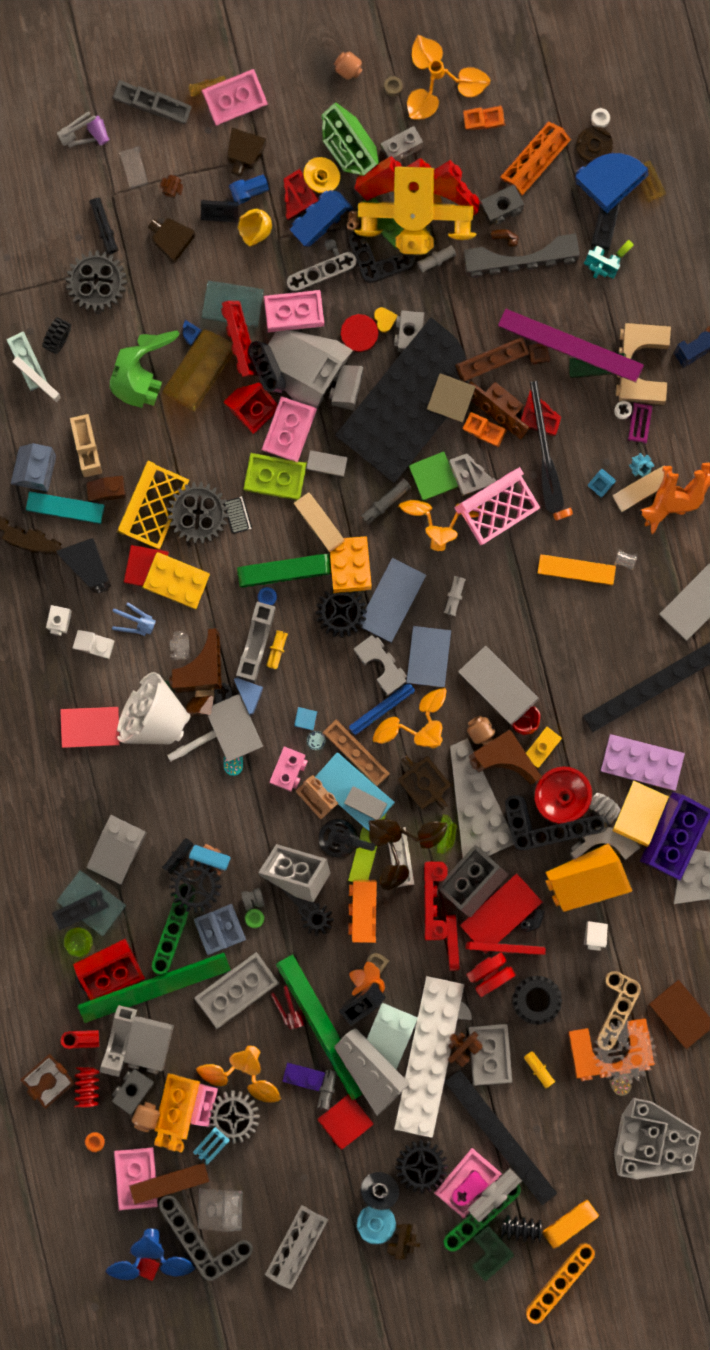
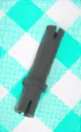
[361,479,411,525]

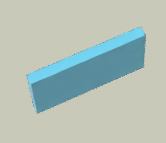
[315,752,395,831]

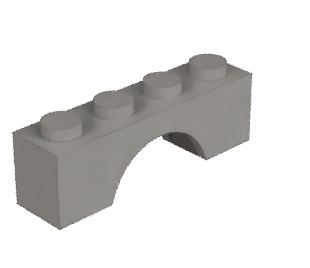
[236,602,276,683]

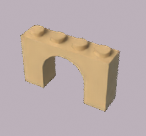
[616,323,671,405]

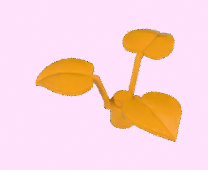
[407,35,491,120]
[398,500,487,551]
[373,688,446,748]
[196,1046,281,1103]

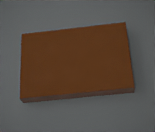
[649,979,710,1049]

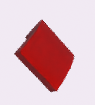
[317,1094,373,1150]

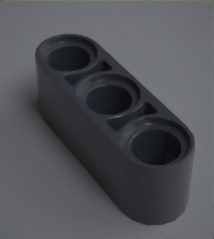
[248,341,286,394]

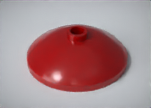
[535,766,592,824]

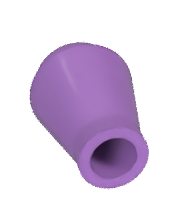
[86,116,110,145]

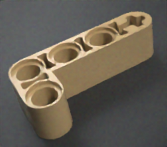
[596,971,641,1050]

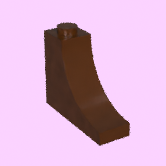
[169,628,222,693]
[469,730,542,786]

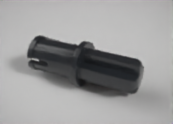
[162,838,194,875]

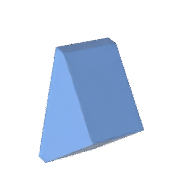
[234,678,263,716]

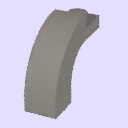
[570,827,640,860]
[100,1005,137,1077]

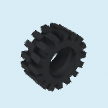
[42,317,72,354]

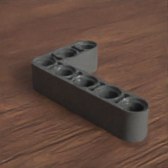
[159,1195,253,1281]

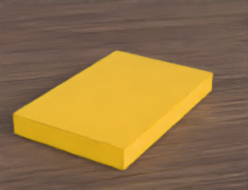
[612,781,669,847]

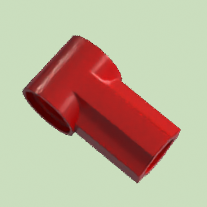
[61,1030,99,1049]

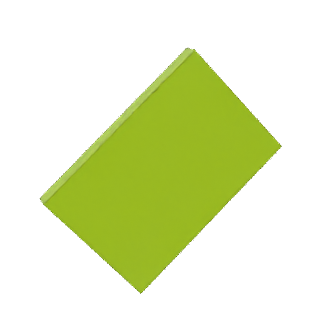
[244,453,307,500]

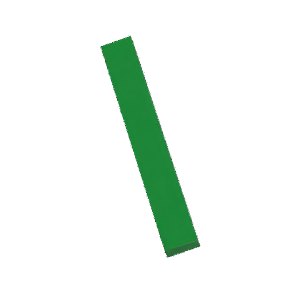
[78,953,231,1023]
[276,954,363,1100]

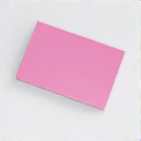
[201,69,268,126]
[264,290,324,332]
[262,397,317,463]
[114,1147,158,1210]
[434,1148,502,1218]

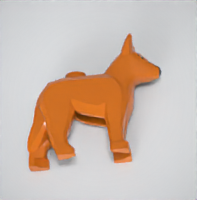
[639,463,710,534]

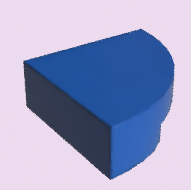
[183,320,202,347]

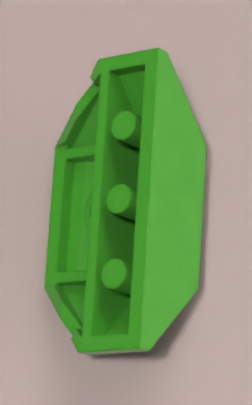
[322,103,378,176]

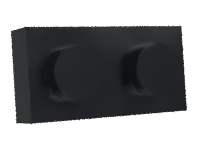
[200,200,239,222]

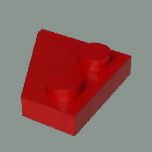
[284,169,319,221]
[521,390,561,436]

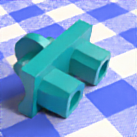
[584,246,620,279]

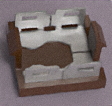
[21,1054,75,1109]

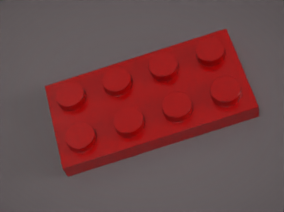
[221,301,258,377]

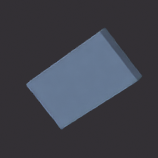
[359,558,426,643]

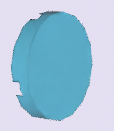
[357,1206,396,1244]

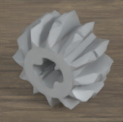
[588,793,621,824]

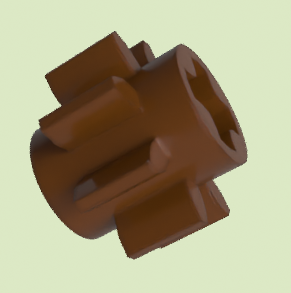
[160,175,184,198]

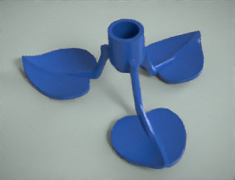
[106,1229,196,1280]

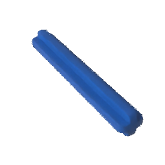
[349,683,415,735]

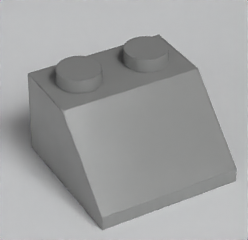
[329,365,363,411]

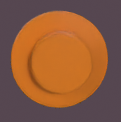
[85,1132,105,1152]

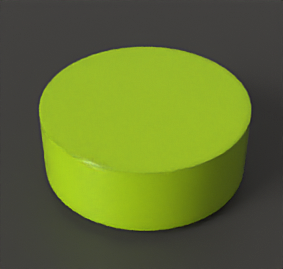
[616,240,634,258]

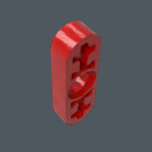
[446,914,459,971]

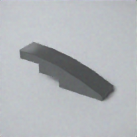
[112,80,192,124]

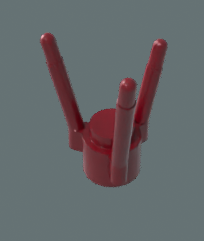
[271,986,306,1029]

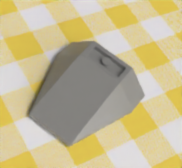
[265,330,353,409]
[614,1098,701,1179]

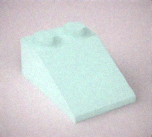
[367,1003,418,1069]

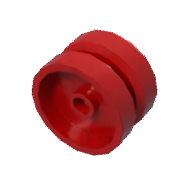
[466,952,516,998]

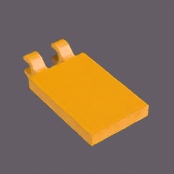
[154,1073,200,1152]

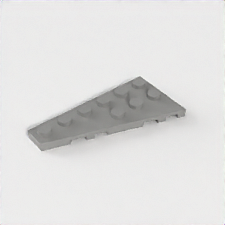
[450,738,514,857]

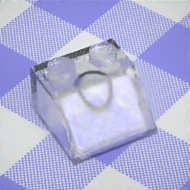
[198,1189,243,1232]

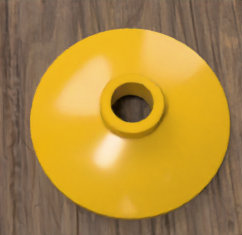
[303,157,340,193]

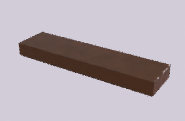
[455,336,529,382]
[129,1162,209,1205]

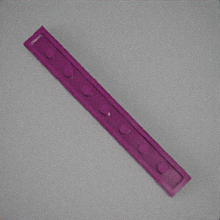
[498,309,644,383]

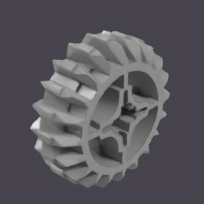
[209,1090,260,1144]

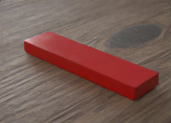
[465,942,546,955]

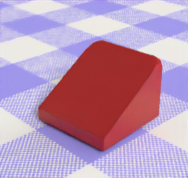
[137,1258,161,1281]

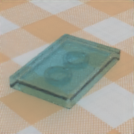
[202,280,264,327]
[57,870,126,936]

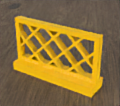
[117,461,189,549]

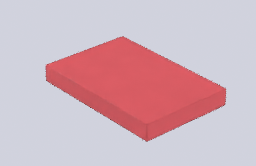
[61,707,120,748]

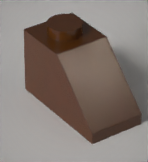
[86,476,126,502]

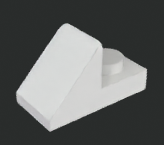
[73,630,115,659]

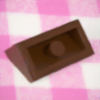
[185,696,213,716]

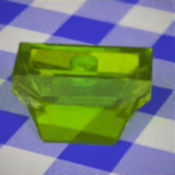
[437,814,457,854]

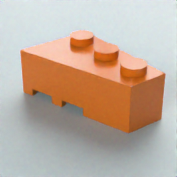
[348,880,376,943]

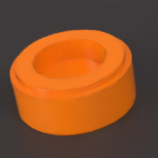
[553,508,573,521]

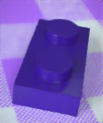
[282,1062,325,1091]

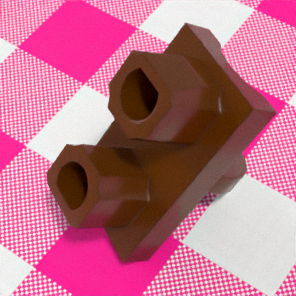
[447,1031,483,1067]

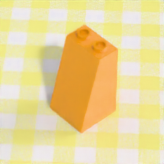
[545,843,632,912]

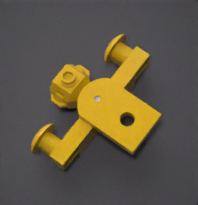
[354,167,476,255]

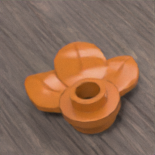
[349,962,385,996]

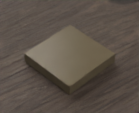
[426,373,476,423]

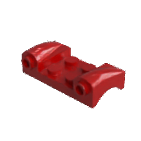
[424,862,449,941]

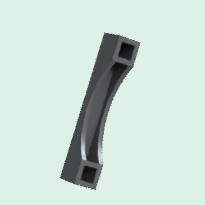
[463,233,580,278]

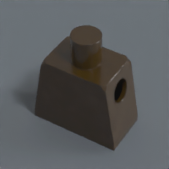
[227,127,267,176]
[148,218,196,264]

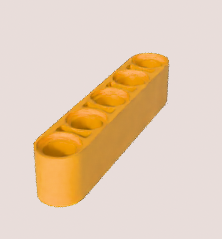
[526,1243,595,1324]

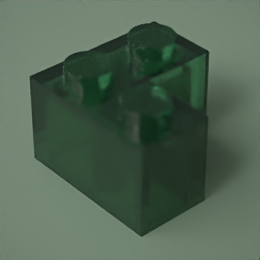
[472,1224,515,1282]

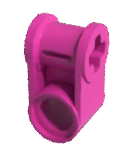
[452,1170,489,1206]

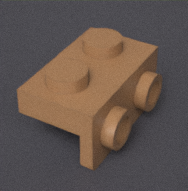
[295,775,339,819]

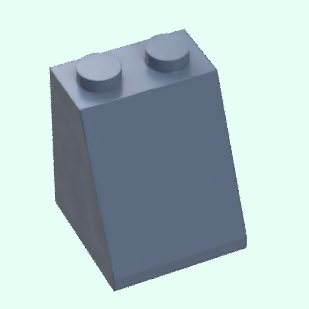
[11,443,57,492]

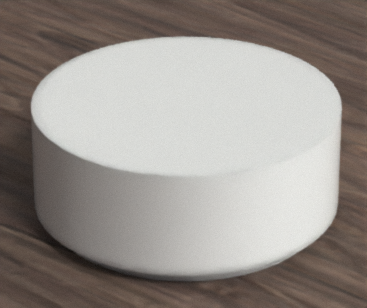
[591,108,610,128]

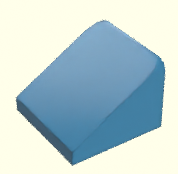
[587,469,616,498]
[294,707,317,730]

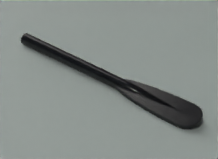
[530,381,564,513]

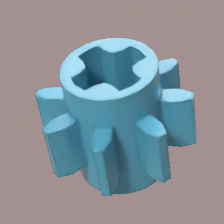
[629,453,654,477]

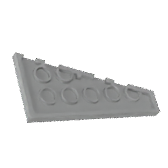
[673,849,710,904]

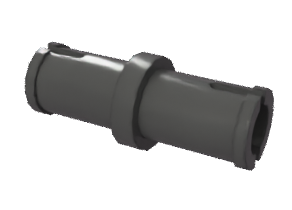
[316,1070,337,1111]

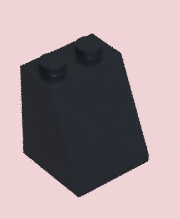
[57,538,111,594]

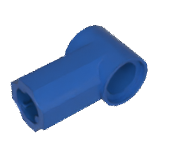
[229,174,269,204]

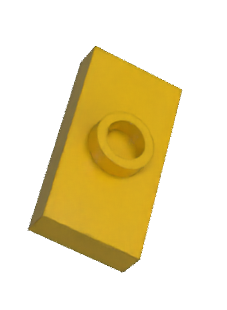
[526,727,562,768]

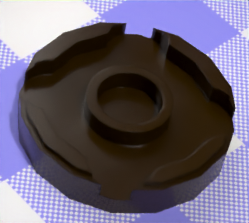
[576,126,614,163]

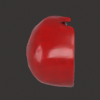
[512,706,540,735]

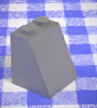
[124,1016,174,1074]

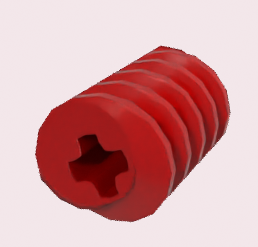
[74,1067,99,1107]

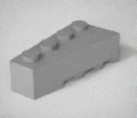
[334,1028,409,1115]

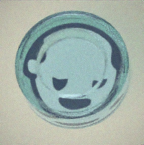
[307,731,326,751]

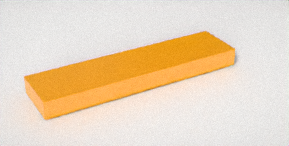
[537,554,616,586]

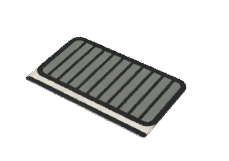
[224,496,252,534]

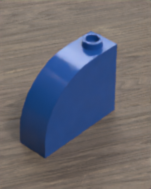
[575,153,648,213]

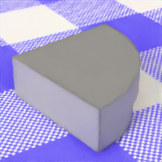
[457,1002,472,1020]

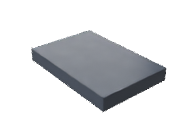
[406,626,451,688]

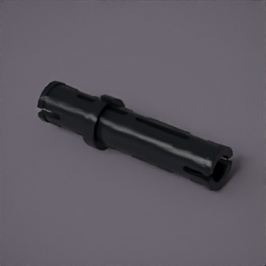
[89,197,118,254]

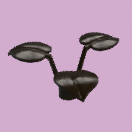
[369,819,448,890]

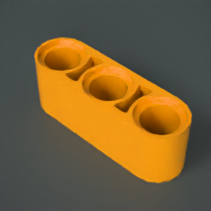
[542,1199,599,1249]

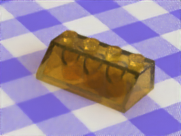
[162,329,233,412]

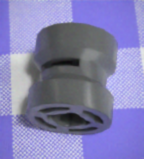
[241,887,265,911]

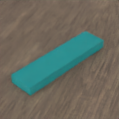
[26,491,105,524]

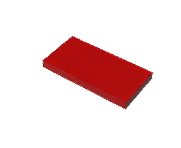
[459,874,542,954]

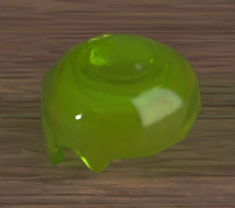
[64,927,93,958]

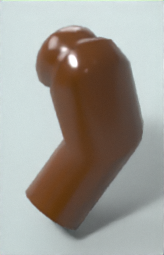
[491,229,519,247]

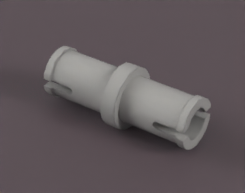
[417,245,456,273]
[444,576,466,616]

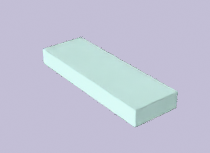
[6,332,47,391]

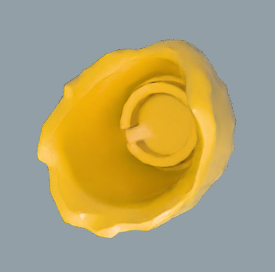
[238,208,272,246]

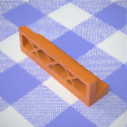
[500,121,571,196]

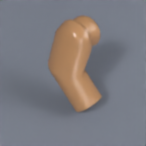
[347,211,361,230]

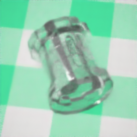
[614,549,637,571]

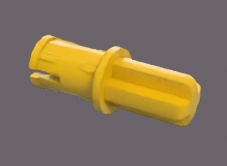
[267,630,288,669]
[524,1051,555,1089]

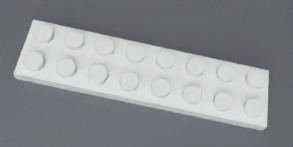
[394,976,464,1138]

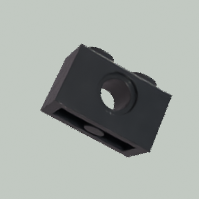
[339,983,386,1026]

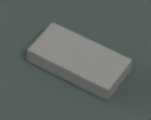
[307,450,347,477]
[344,786,388,820]

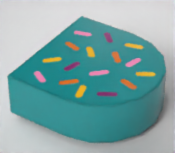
[224,756,243,776]

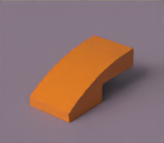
[463,106,505,130]
[462,412,507,447]

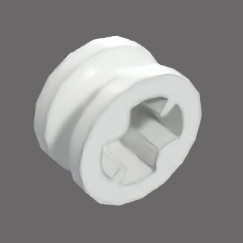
[614,401,632,419]

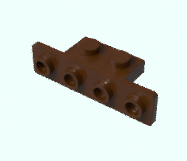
[468,381,529,439]

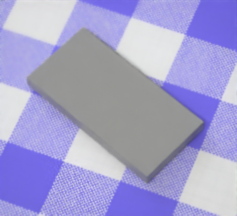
[659,563,710,641]
[458,646,539,726]
[194,952,279,1029]

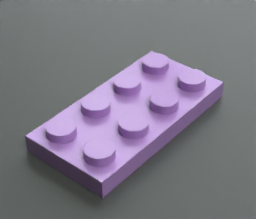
[600,734,685,791]

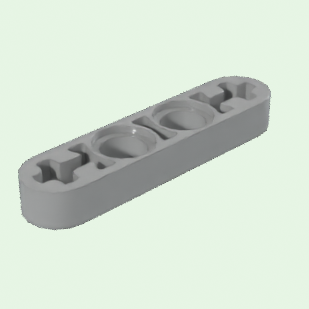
[287,252,356,292]

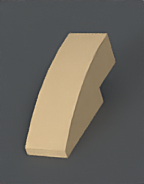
[70,414,102,478]
[613,465,665,512]
[294,492,345,552]

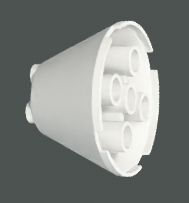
[117,672,190,744]

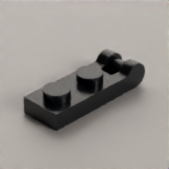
[52,890,109,931]

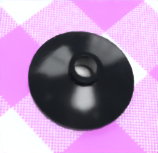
[361,1172,399,1210]

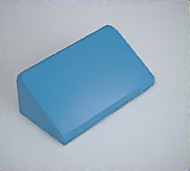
[189,845,230,871]

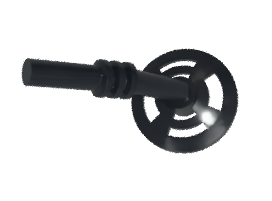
[319,819,375,858]

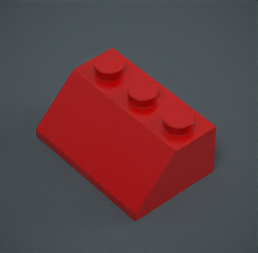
[73,939,145,1000]

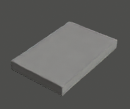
[208,694,263,762]
[469,1024,512,1086]

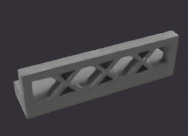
[265,1205,328,1290]

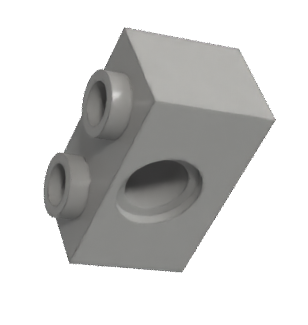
[381,126,423,161]
[394,311,424,352]

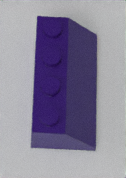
[640,792,710,880]

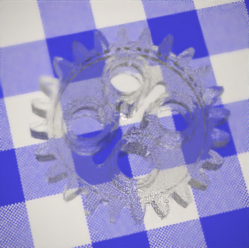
[593,1020,657,1084]

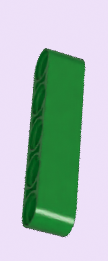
[237,554,332,587]
[152,883,196,974]
[443,1185,521,1251]

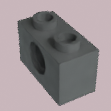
[479,185,524,225]
[112,1069,155,1115]

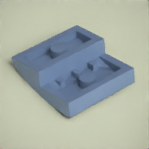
[194,904,246,955]

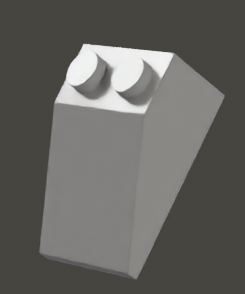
[87,815,147,885]
[258,844,331,902]

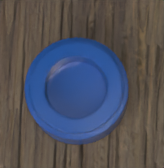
[258,587,277,606]

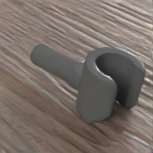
[325,239,342,264]

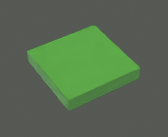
[409,452,458,501]

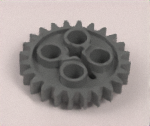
[65,250,127,312]
[167,482,229,544]

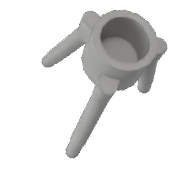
[57,112,97,148]

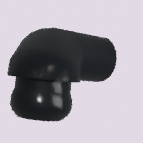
[520,908,545,932]

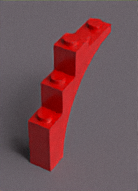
[354,156,480,215]

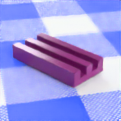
[628,403,653,444]

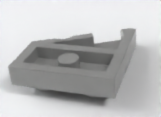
[448,454,496,496]

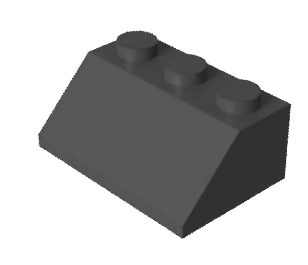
[437,845,509,917]

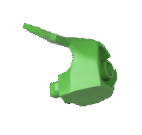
[109,331,179,408]

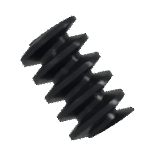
[501,1215,542,1245]

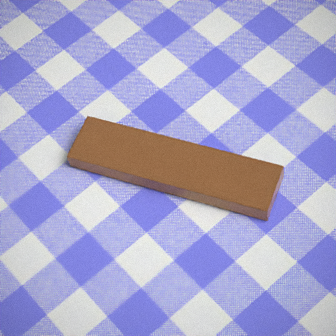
[322,720,390,786]

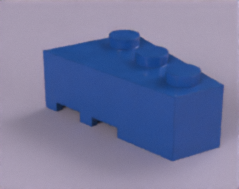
[290,190,354,247]

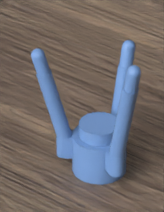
[112,603,156,636]

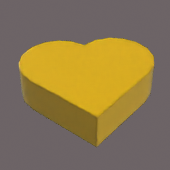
[374,307,398,333]

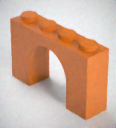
[568,1018,654,1081]

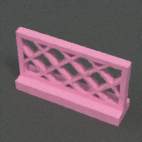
[454,467,540,546]

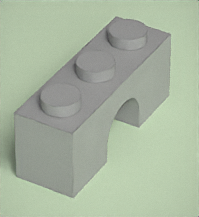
[354,635,407,696]

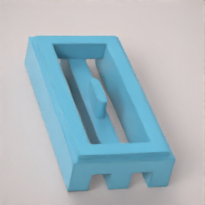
[193,1127,230,1165]

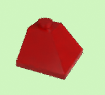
[224,383,278,434]

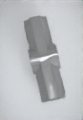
[468,1168,522,1222]

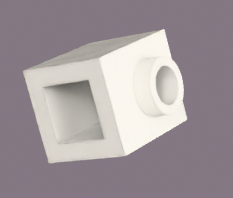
[46,605,72,636]

